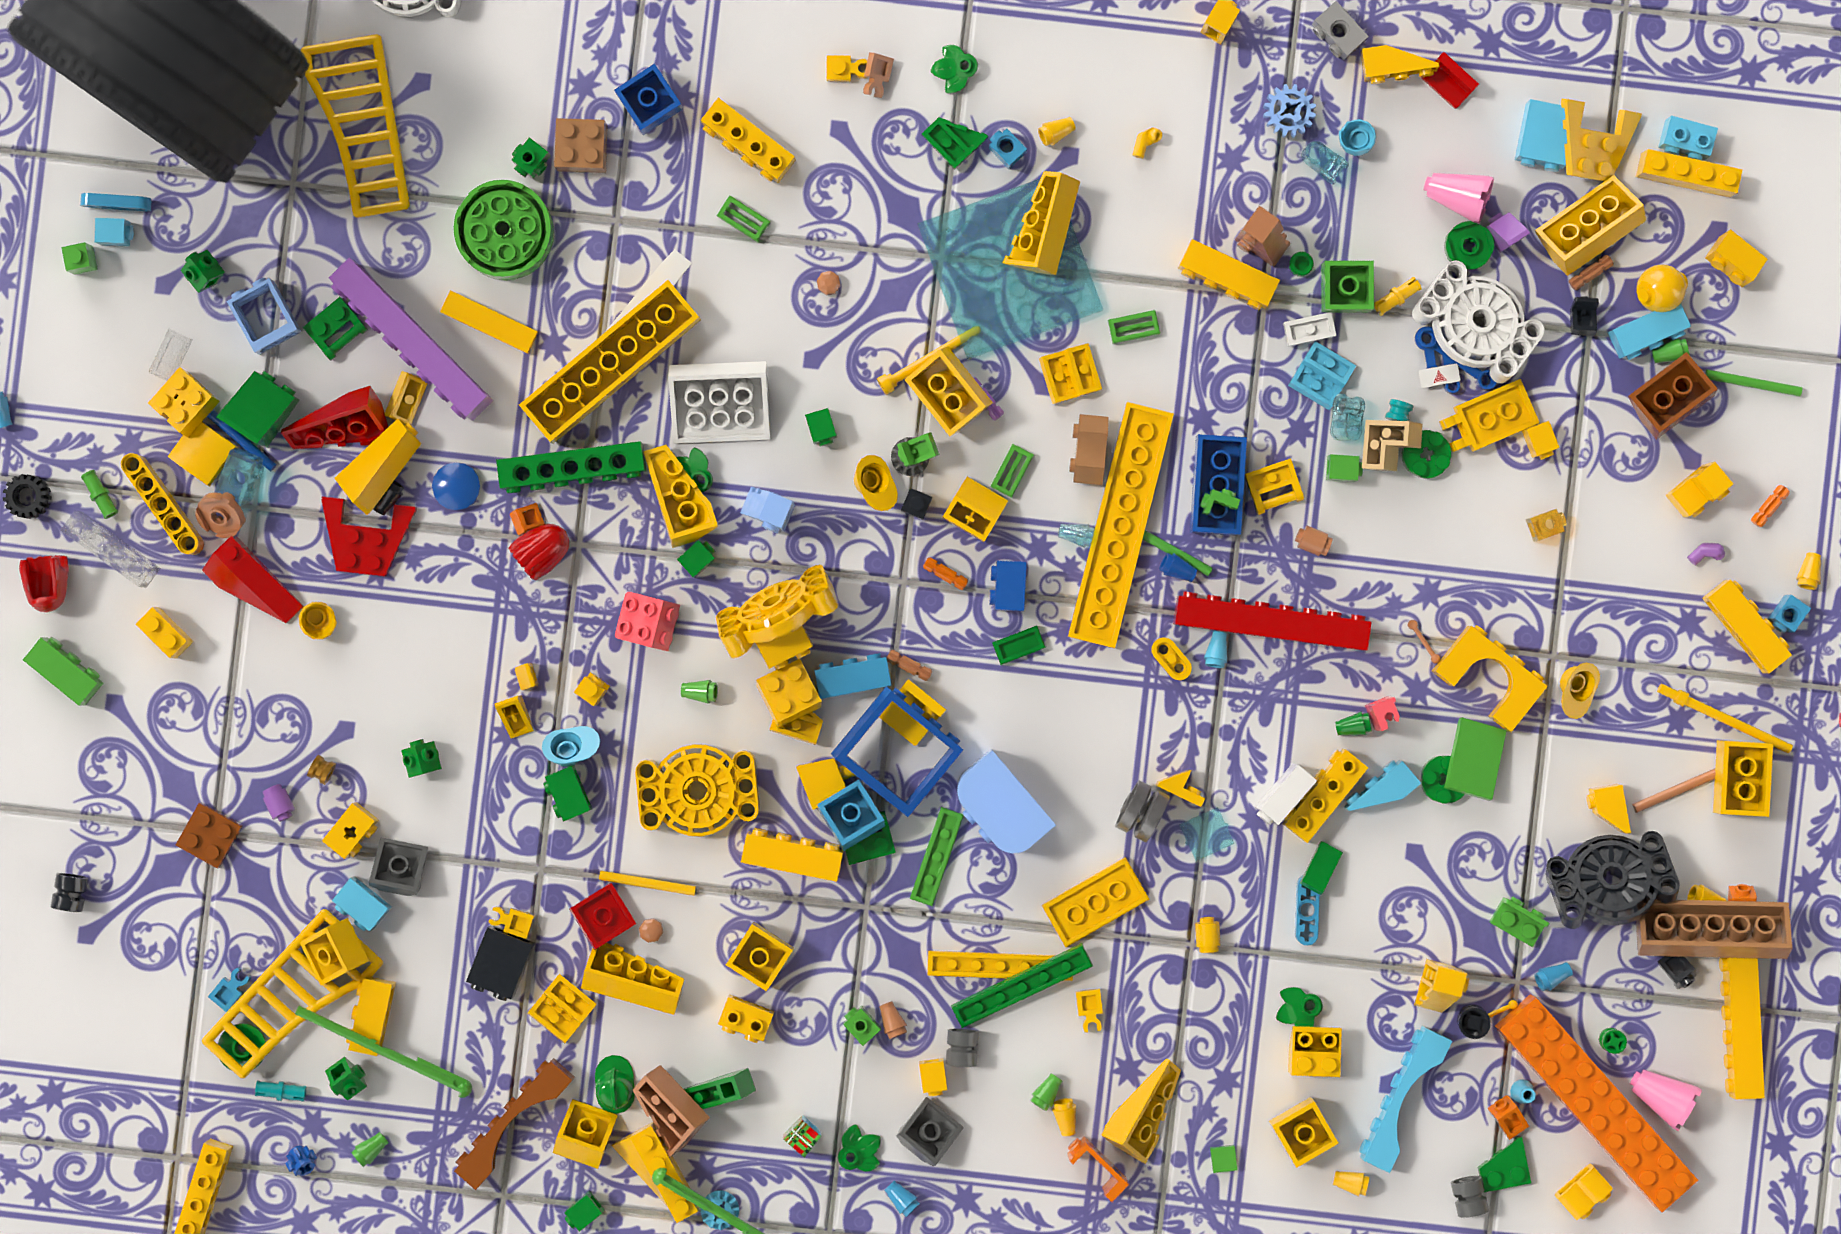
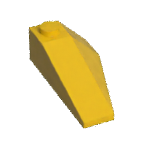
[643,445,718,548]
[1101,1059,1181,1164]

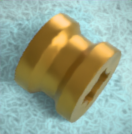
[307,755,336,785]

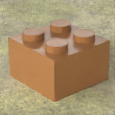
[554,118,608,173]

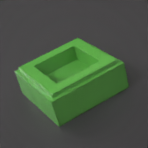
[1210,1145,1237,1173]

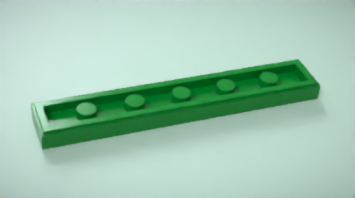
[951,943,1093,1028]

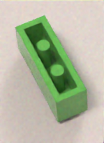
[23,637,104,706]

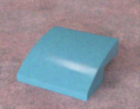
[1288,341,1356,410]

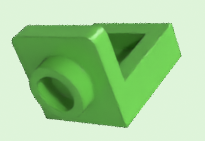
[897,432,940,467]
[1200,489,1240,515]

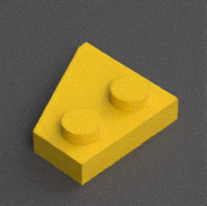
[770,712,823,745]

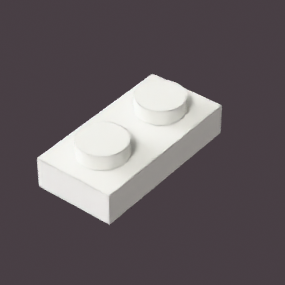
[1283,312,1336,347]

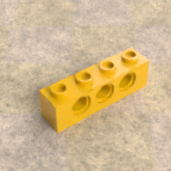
[174,1138,233,1234]

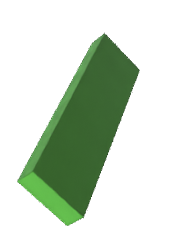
[910,807,964,907]

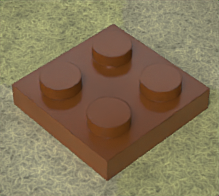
[175,802,243,869]

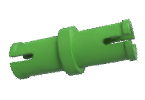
[81,470,118,519]

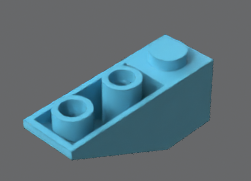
[1344,760,1421,811]

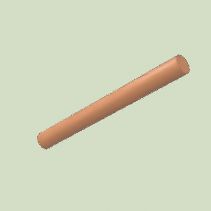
[1632,768,1715,813]

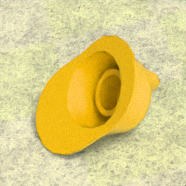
[854,455,898,511]
[1560,662,1600,719]

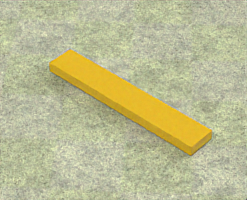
[927,950,1073,981]

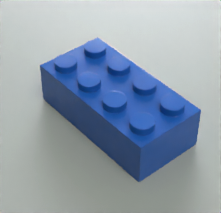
[1190,434,1247,536]

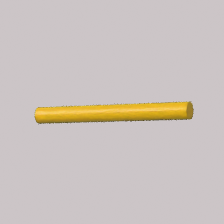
[599,870,696,896]

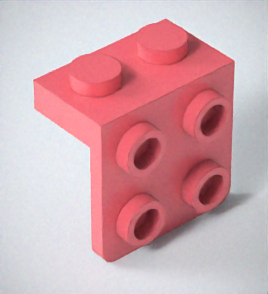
[615,592,680,651]

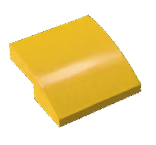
[1039,343,1102,404]
[168,421,238,487]
[527,974,597,1044]

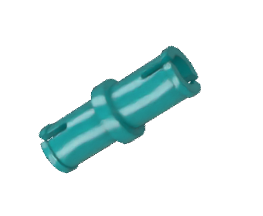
[255,1080,306,1102]

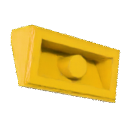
[385,371,428,424]

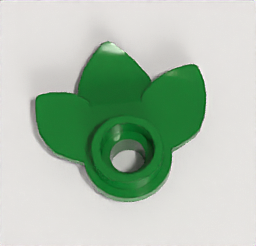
[930,45,978,94]
[676,447,713,492]
[1276,987,1323,1027]
[838,1124,881,1172]

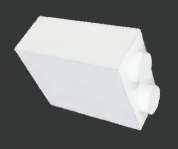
[1255,763,1317,825]

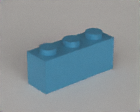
[814,653,892,699]

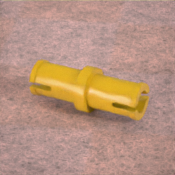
[1374,277,1422,316]

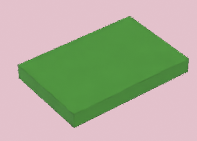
[1444,717,1507,801]

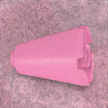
[1424,173,1494,224]
[1629,1069,1702,1131]

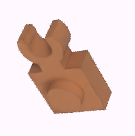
[863,52,894,98]

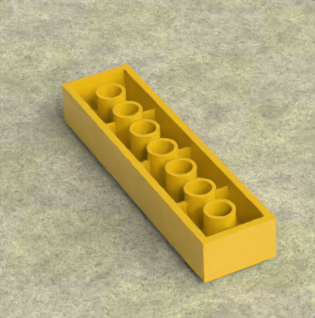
[519,280,701,444]

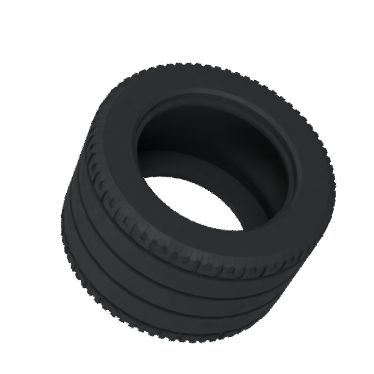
[7,0,310,183]

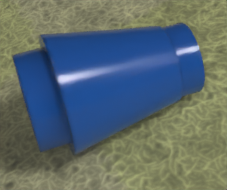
[1159,553,1197,582]

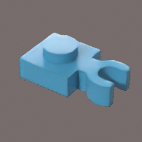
[208,967,251,1012]

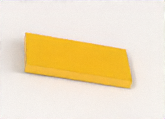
[1042,857,1150,947]

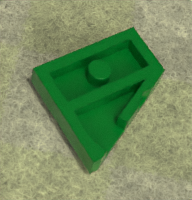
[921,117,988,170]

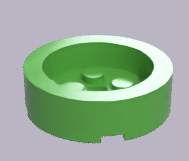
[453,180,554,280]

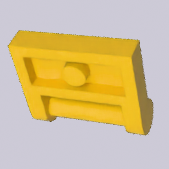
[1245,458,1304,515]

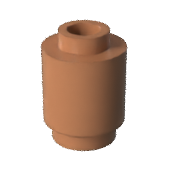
[1295,525,1333,556]

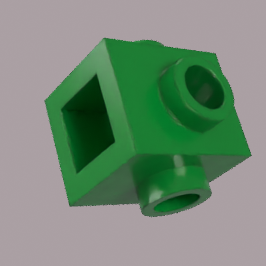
[511,137,551,179]
[180,249,225,293]
[401,739,442,778]
[325,1056,367,1101]

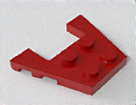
[321,496,417,577]

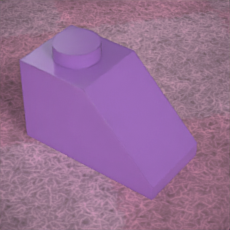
[1486,212,1530,253]

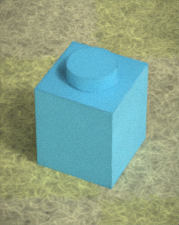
[94,218,134,246]

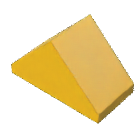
[494,695,534,739]

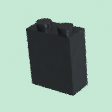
[466,925,535,1001]

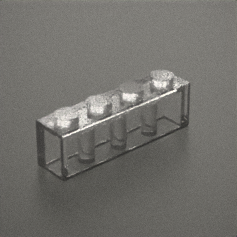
[61,510,161,588]

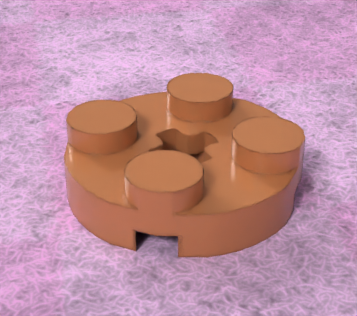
[195,492,246,538]

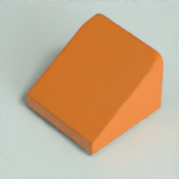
[510,502,545,535]

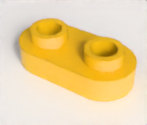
[1151,637,1192,680]

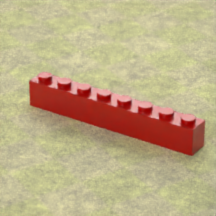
[1173,592,1372,651]

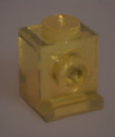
[1525,509,1567,542]

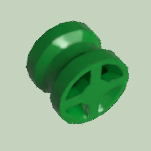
[1598,1027,1627,1054]

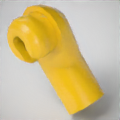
[1132,127,1163,159]

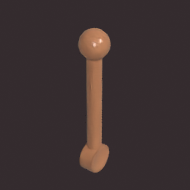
[1408,620,1440,664]

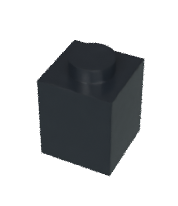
[901,488,932,521]

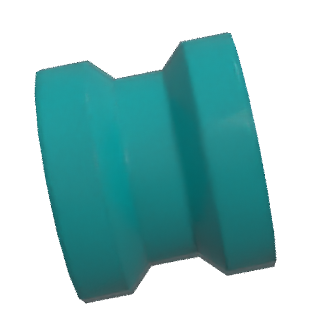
[1385,399,1414,421]

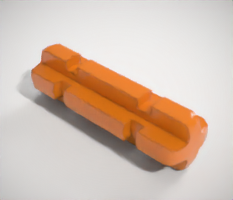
[1751,485,1790,527]
[923,557,968,590]

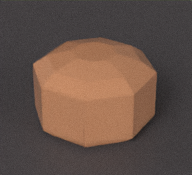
[817,271,840,296]
[639,918,663,943]

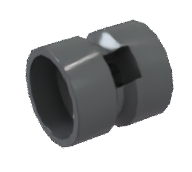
[946,1028,979,1067]
[1451,1176,1489,1218]

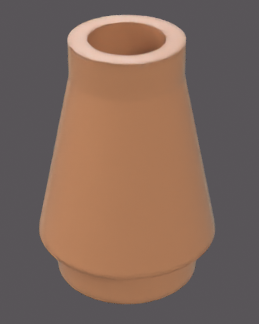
[879,1001,907,1039]

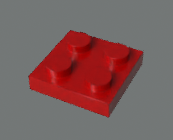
[569,883,637,950]

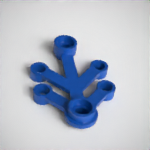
[1415,326,1497,394]

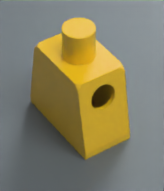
[796,758,856,810]

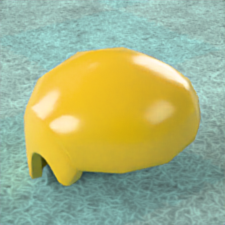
[299,602,337,639]

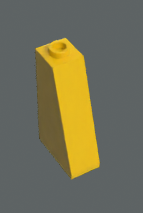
[334,419,421,515]

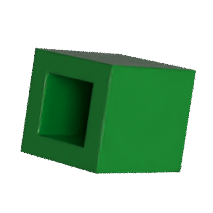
[805,408,837,447]
[677,540,716,578]
[564,1190,604,1232]

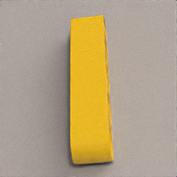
[121,453,204,555]

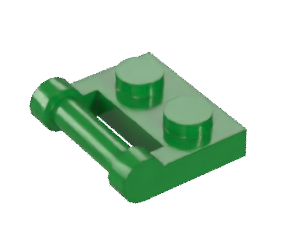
[303,297,368,361]
[845,811,896,865]

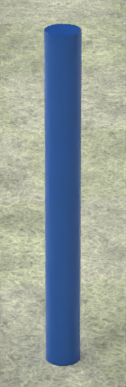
[207,410,277,472]

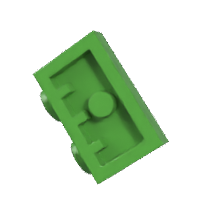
[1489,896,1550,947]

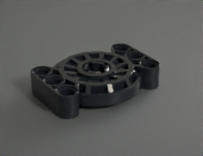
[1545,831,1680,929]

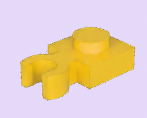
[826,55,867,82]
[488,906,535,939]
[1075,988,1103,1033]

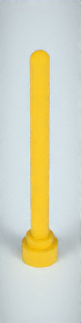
[877,326,981,395]

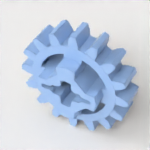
[1263,84,1316,138]

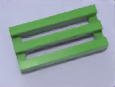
[716,195,771,243]
[1108,310,1160,344]
[990,444,1034,498]

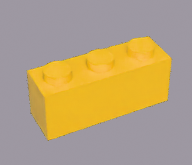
[346,977,396,1056]

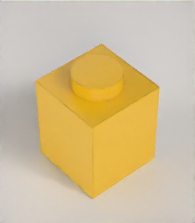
[1522,421,1560,460]
[919,1058,947,1096]

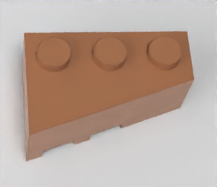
[1235,205,1290,267]
[633,1065,710,1158]

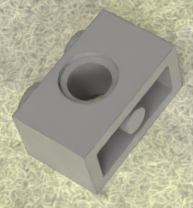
[1312,1,1369,60]

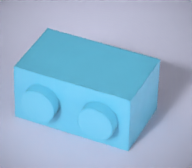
[332,876,392,931]

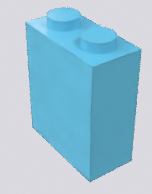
[1514,99,1567,172]

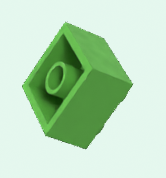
[1321,261,1374,313]

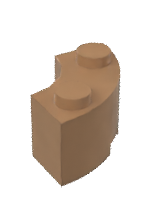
[1069,414,1109,485]

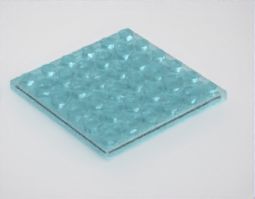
[917,178,1103,360]

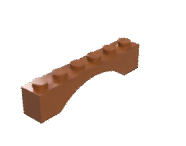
[454,1058,575,1190]

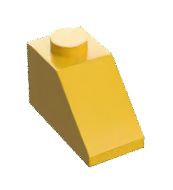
[1586,784,1631,834]

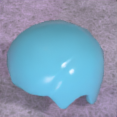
[1339,119,1376,156]

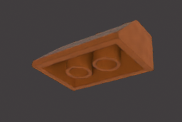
[1628,352,1718,440]

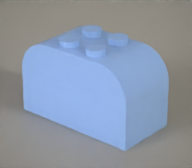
[957,749,1056,853]

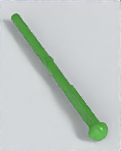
[295,1005,472,1098]
[652,1168,764,1234]

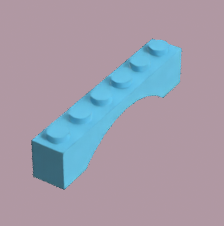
[1359,1026,1452,1173]

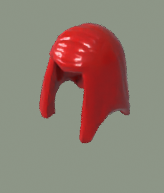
[508,524,570,580]
[19,555,69,613]

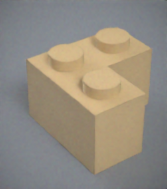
[1362,420,1423,471]

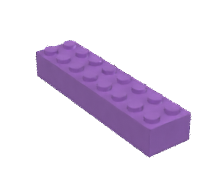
[329,258,494,421]

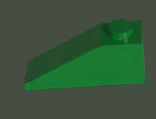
[684,1068,756,1109]

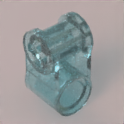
[1301,141,1349,185]
[1330,393,1365,441]

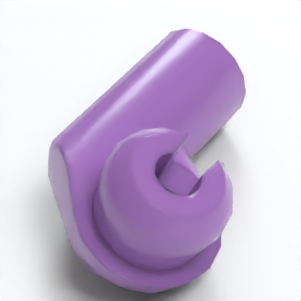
[1687,543,1725,566]

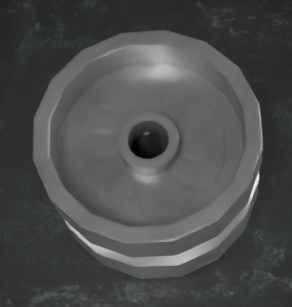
[1115,780,1170,843]

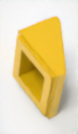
[515,663,538,690]

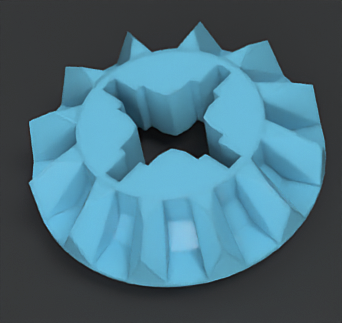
[700,1191,739,1230]

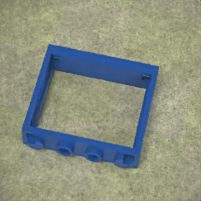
[831,686,963,817]

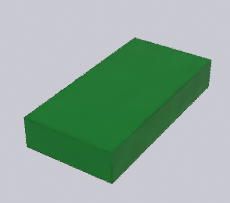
[992,625,1046,665]
[1300,841,1343,895]

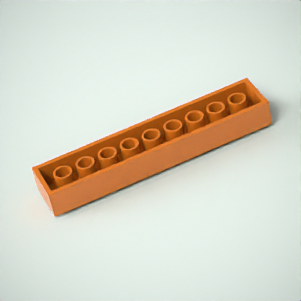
[1494,994,1699,1213]

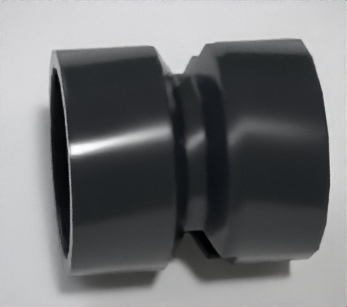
[50,873,88,912]
[1457,1004,1491,1039]

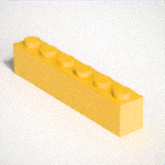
[1719,957,1765,1100]

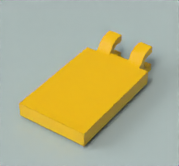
[1439,379,1540,452]

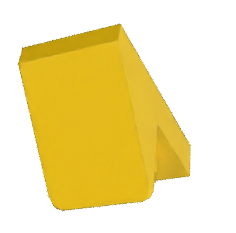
[1156,769,1205,807]

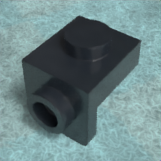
[1570,296,1599,336]

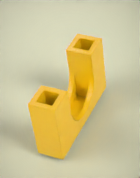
[1431,625,1548,732]

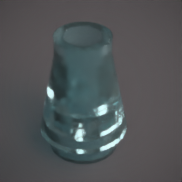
[1058,523,1095,548]

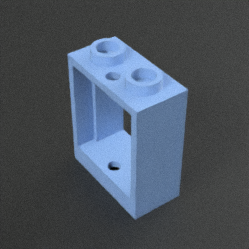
[227,278,302,355]

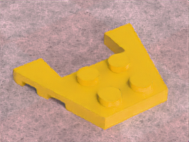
[1561,99,1642,182]

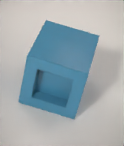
[989,128,1027,169]
[1768,595,1811,634]

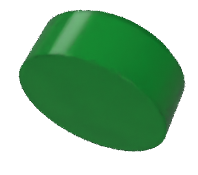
[1289,252,1314,277]

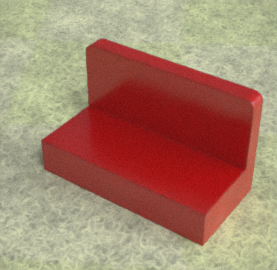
[1421,52,1479,109]

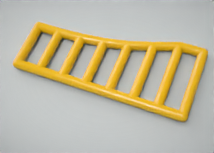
[301,34,410,218]
[202,909,383,1079]

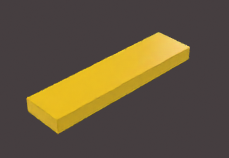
[440,290,538,354]

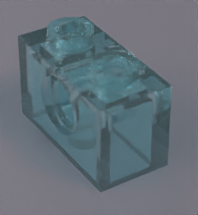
[215,448,264,506]

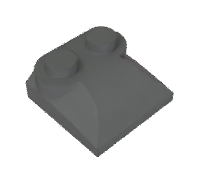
[369,838,429,896]
[896,1097,964,1167]

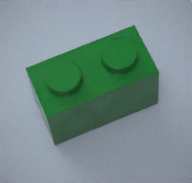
[543,765,592,822]

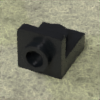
[1657,956,1697,989]

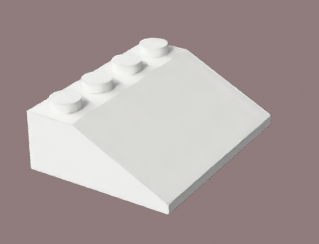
[668,361,770,443]

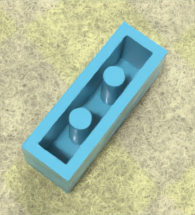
[1608,304,1691,360]

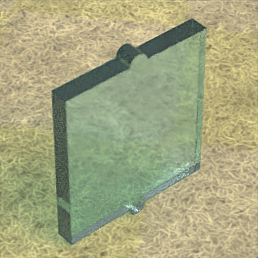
[1179,807,1234,861]

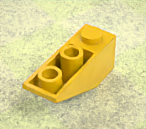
[1361,45,1439,84]

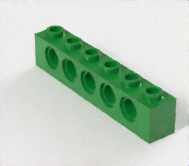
[496,441,646,493]

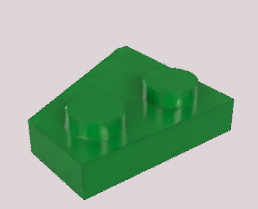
[1477,1136,1531,1193]

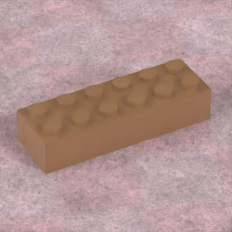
[1636,899,1792,959]

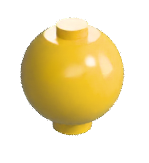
[1636,264,1688,312]

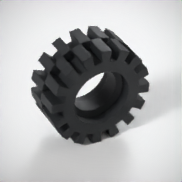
[3,474,52,519]

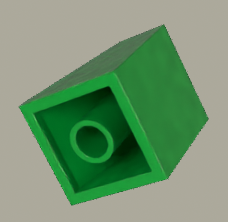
[217,371,299,448]

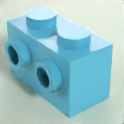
[1658,115,1718,160]

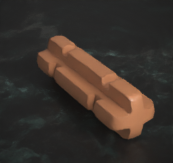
[1569,255,1614,290]
[887,650,932,681]

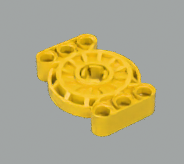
[716,565,838,658]
[635,744,760,836]

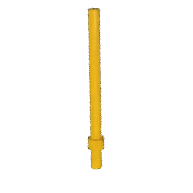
[1657,683,1793,754]

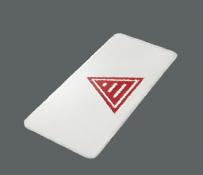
[1418,364,1460,388]

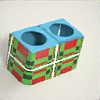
[783,1115,821,1158]

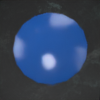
[432,462,480,510]

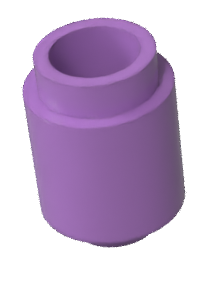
[262,784,295,822]

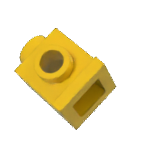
[574,672,610,706]

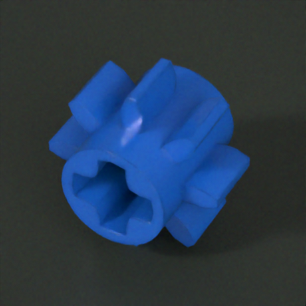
[285,1146,317,1176]

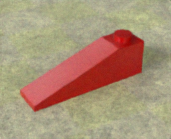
[281,386,388,449]
[202,536,304,623]

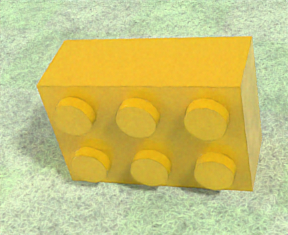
[904,346,993,436]
[1713,740,1773,817]

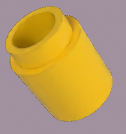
[1195,917,1221,953]

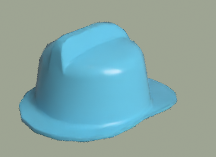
[542,726,600,767]

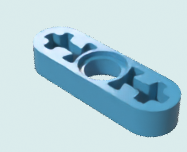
[80,193,152,212]
[1295,875,1320,945]

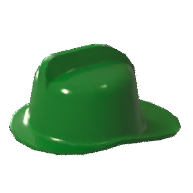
[595,1055,635,1114]

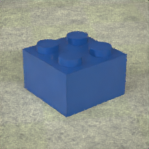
[614,63,683,135]
[989,560,1027,612]

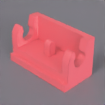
[1365,696,1399,731]

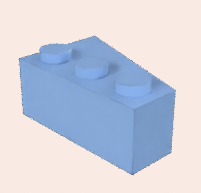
[740,486,795,534]

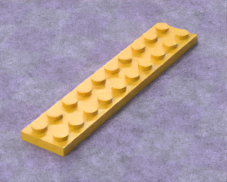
[1068,402,1174,648]

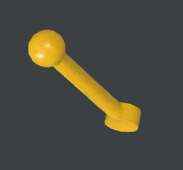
[1488,1000,1518,1018]

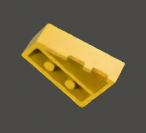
[1414,959,1469,1013]

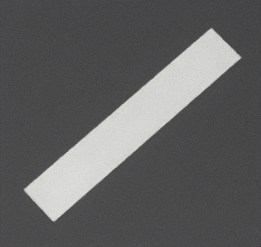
[606,249,692,331]

